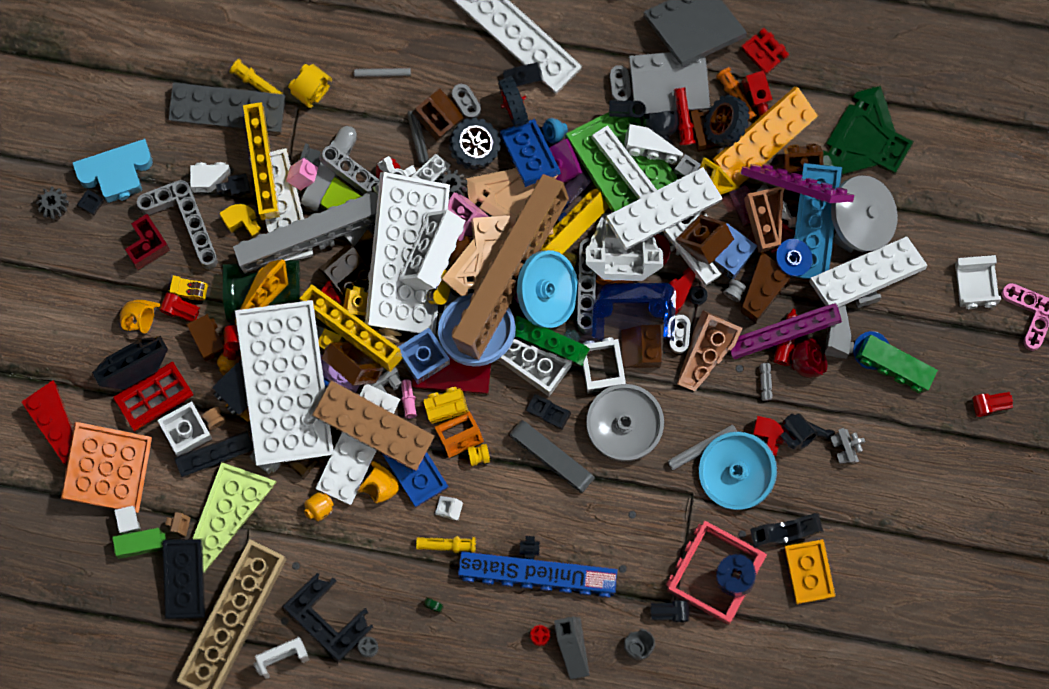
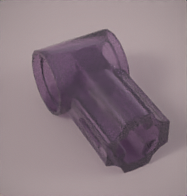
[565,167,594,205]

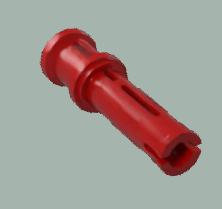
[674,87,696,145]

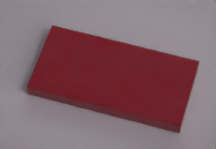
[412,353,491,395]

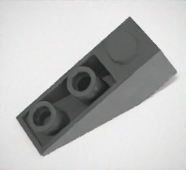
[554,617,590,679]

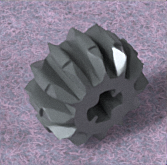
[436,169,468,199]
[36,187,69,220]

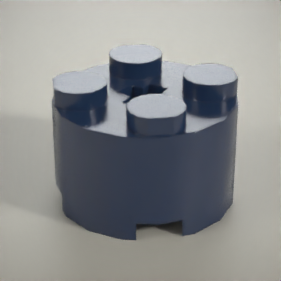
[716,554,756,597]

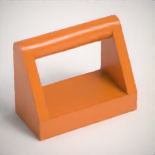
[435,411,484,458]

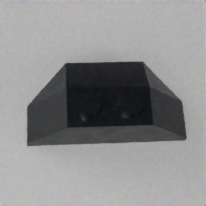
[92,336,168,390]

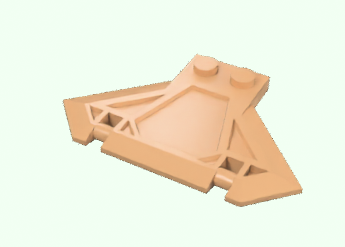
[466,168,558,235]
[442,215,511,296]

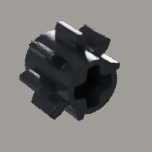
[520,536,540,560]

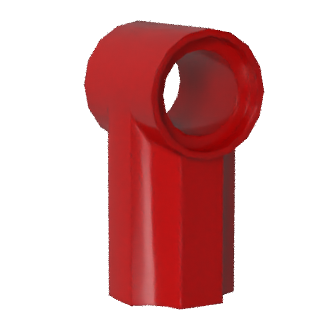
[159,292,200,322]
[223,325,240,361]
[972,392,1013,417]

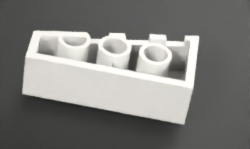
[498,339,572,397]

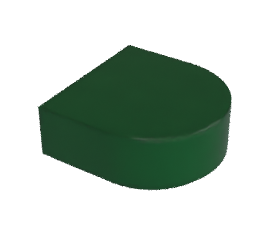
[423,597,444,614]

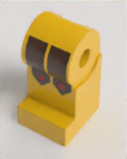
[426,270,451,305]
[170,275,208,301]

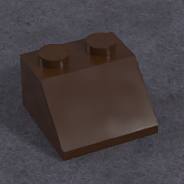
[675,215,734,265]
[621,325,662,368]

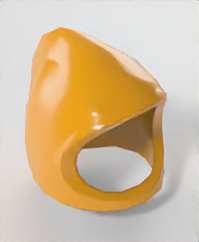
[120,300,160,334]
[358,461,399,504]

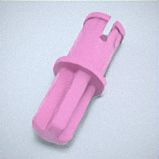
[401,380,417,419]

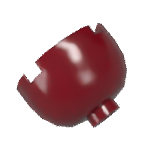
[791,339,828,379]

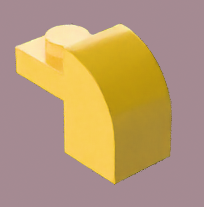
[219,204,261,239]

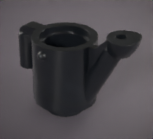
[780,413,835,449]

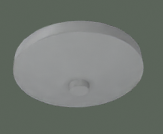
[831,176,898,252]
[586,384,664,461]

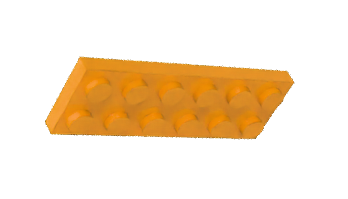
[713,87,818,187]

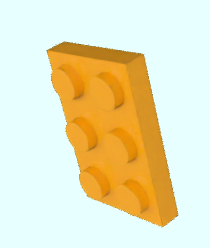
[784,539,835,605]

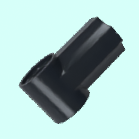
[609,100,647,118]
[650,601,689,623]

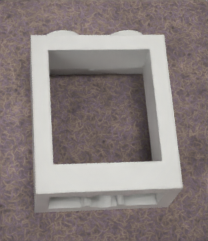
[582,338,626,394]

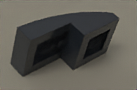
[526,394,571,430]

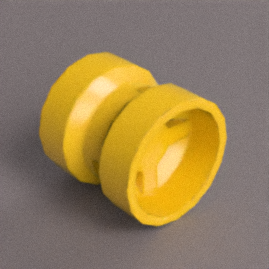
[468,444,490,466]

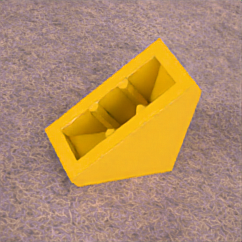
[700,158,739,195]

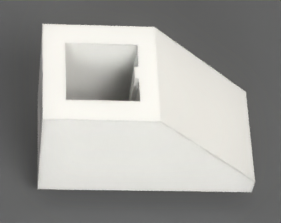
[190,162,230,193]

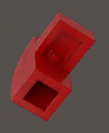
[753,416,784,457]

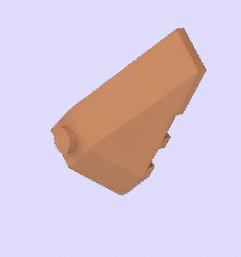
[677,310,743,391]

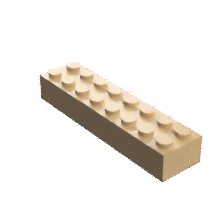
[177,539,286,689]

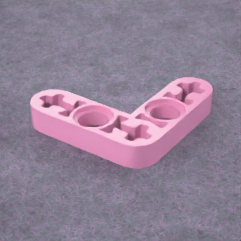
[1002,283,1049,351]

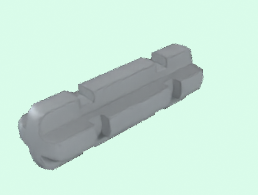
[760,363,772,401]

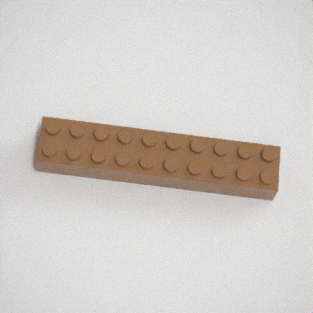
[452,174,569,360]

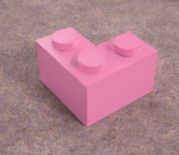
[448,192,489,241]

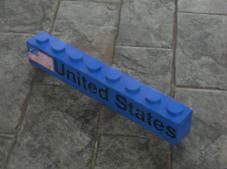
[459,552,617,598]

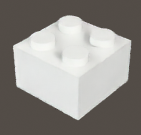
[158,402,212,456]

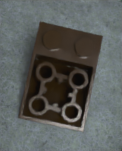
[318,244,370,306]

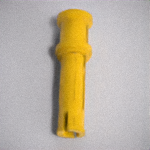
[229,59,283,94]
[416,536,476,554]

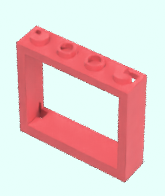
[666,521,767,625]

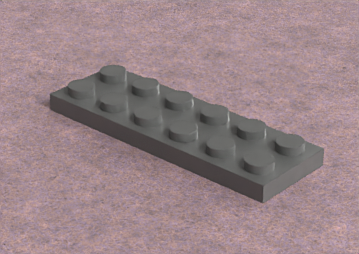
[169,83,286,133]

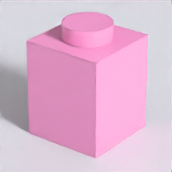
[286,158,318,191]

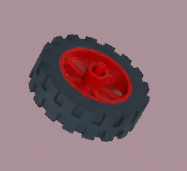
[498,76,529,128]

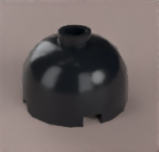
[640,110,679,140]

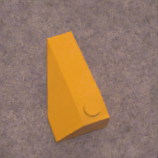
[235,259,288,326]

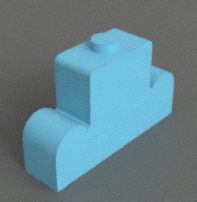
[73,139,153,202]

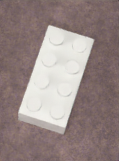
[398,210,465,291]

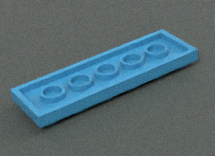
[791,163,842,279]

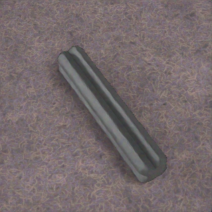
[407,110,429,164]

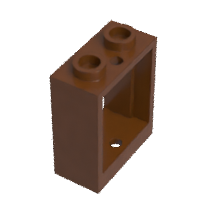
[322,341,384,386]

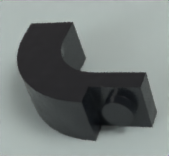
[750,513,823,548]

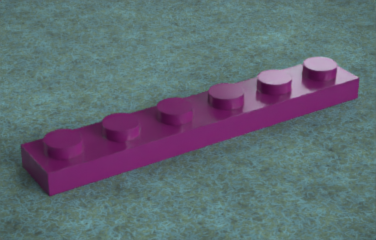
[731,303,842,359]

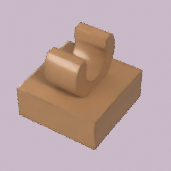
[165,512,191,536]

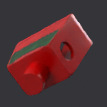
[741,70,772,117]

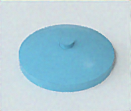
[517,251,578,328]
[699,432,777,510]

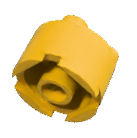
[288,64,332,108]

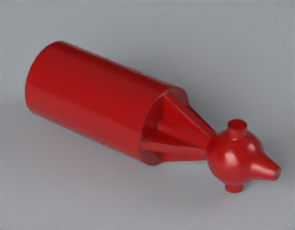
[773,308,797,366]

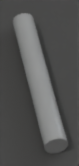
[354,68,411,77]

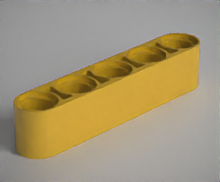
[540,189,609,254]

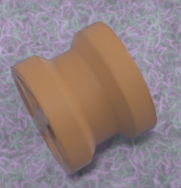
[202,407,226,430]

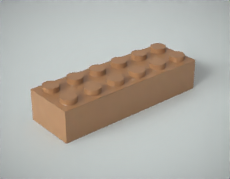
[311,381,434,471]

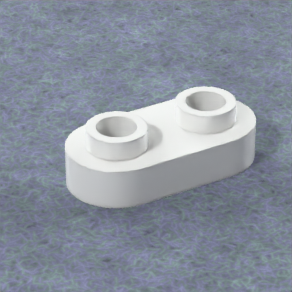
[669,315,690,354]

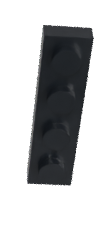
[174,431,254,477]

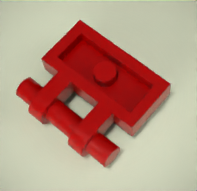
[741,28,790,75]

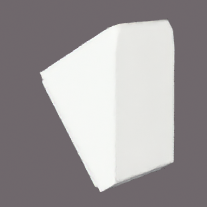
[435,496,463,520]

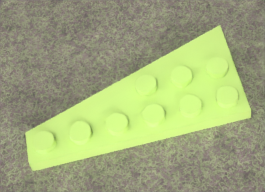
[193,462,277,573]

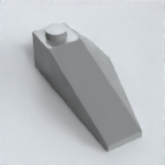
[824,305,854,359]

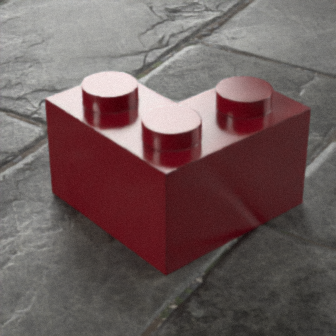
[125,214,170,270]

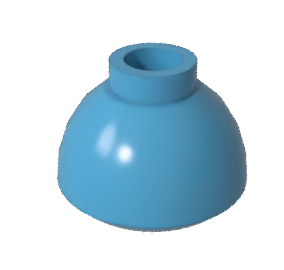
[543,118,568,144]

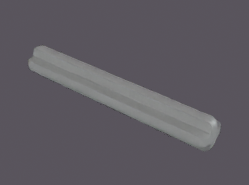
[668,425,737,470]

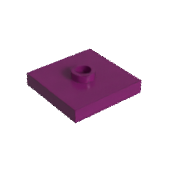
[549,139,582,183]

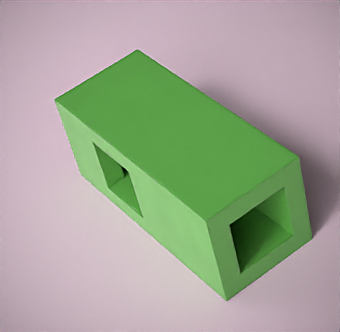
[113,528,166,559]

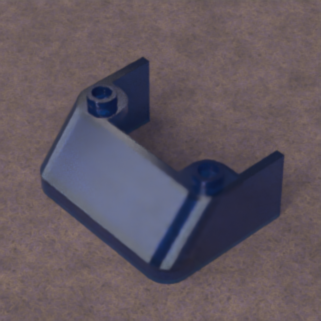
[592,283,676,341]

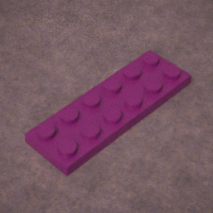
[741,164,855,203]

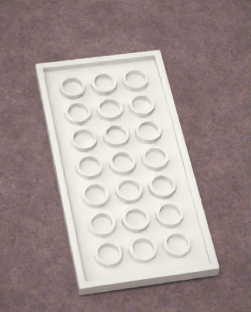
[365,172,450,335]
[235,300,334,465]

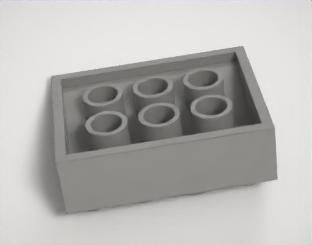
[629,52,710,115]

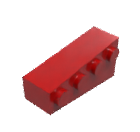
[21,380,73,467]

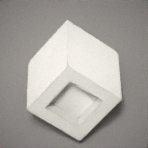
[115,506,141,535]

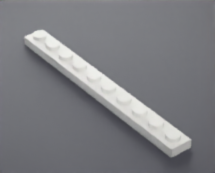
[591,125,721,286]

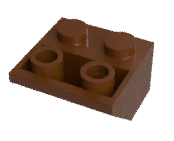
[412,89,465,141]

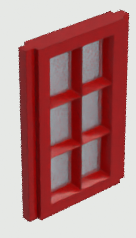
[113,361,194,431]

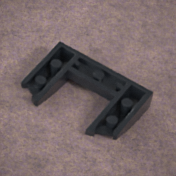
[282,573,373,664]

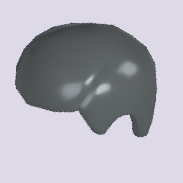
[624,629,655,660]

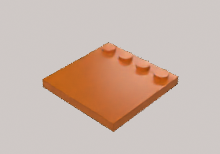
[61,422,152,514]

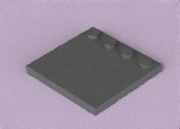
[644,0,747,67]

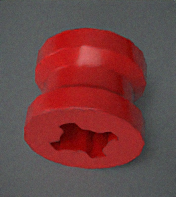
[530,625,550,646]

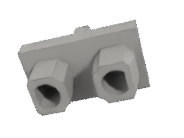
[369,367,402,393]
[831,428,865,464]

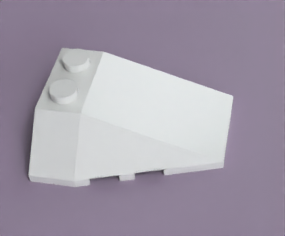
[586,213,663,281]

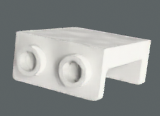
[955,255,1001,309]
[254,637,310,679]

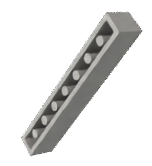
[233,191,378,273]

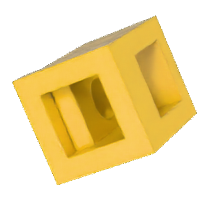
[343,286,368,316]

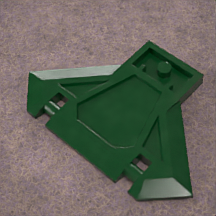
[823,85,914,175]

